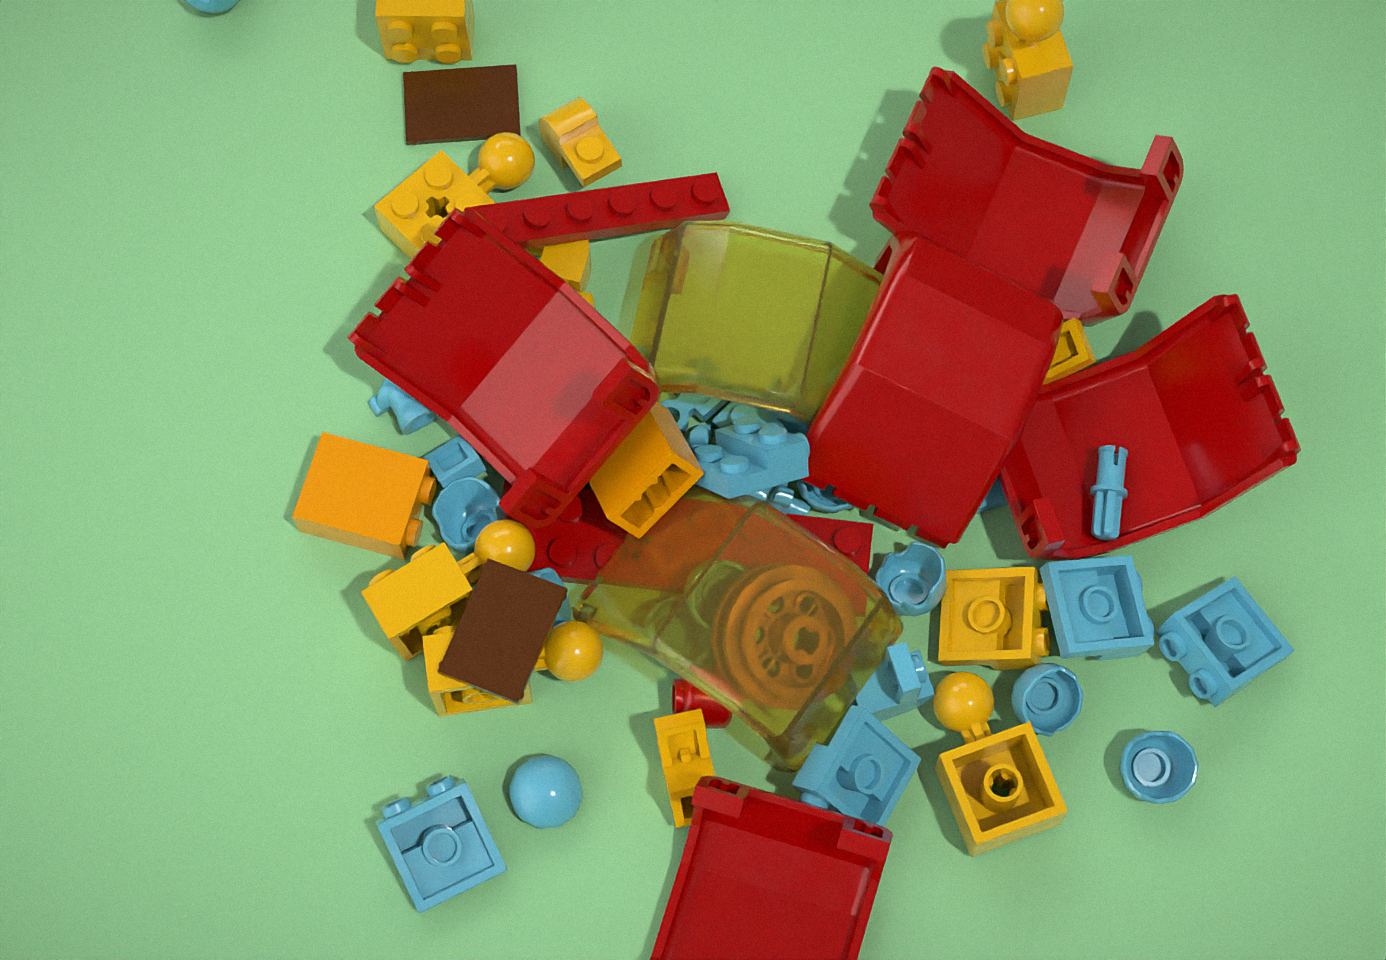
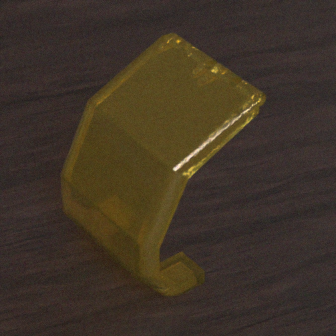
[630,220,884,425]
[571,484,904,773]

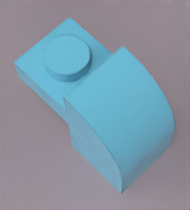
[843,642,935,721]

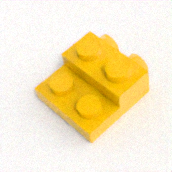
[938,567,1051,670]

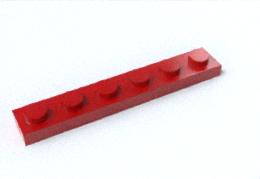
[463,172,730,249]

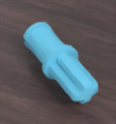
[1090,445,1128,540]

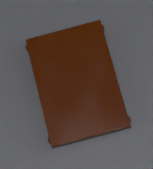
[403,64,521,145]
[438,558,568,705]

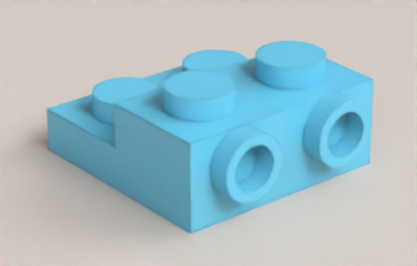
[694,416,810,499]
[1039,555,1155,661]
[1155,576,1295,707]
[792,705,921,827]
[376,775,508,913]

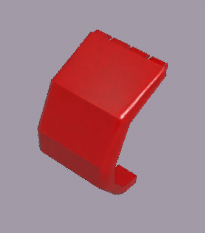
[869,67,1184,327]
[348,207,659,528]
[800,229,1064,549]
[998,294,1301,561]
[650,776,893,960]

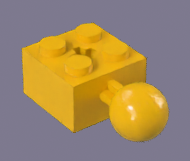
[982,0,1073,121]
[374,132,535,259]
[361,519,535,662]
[422,620,604,717]
[933,671,1068,857]

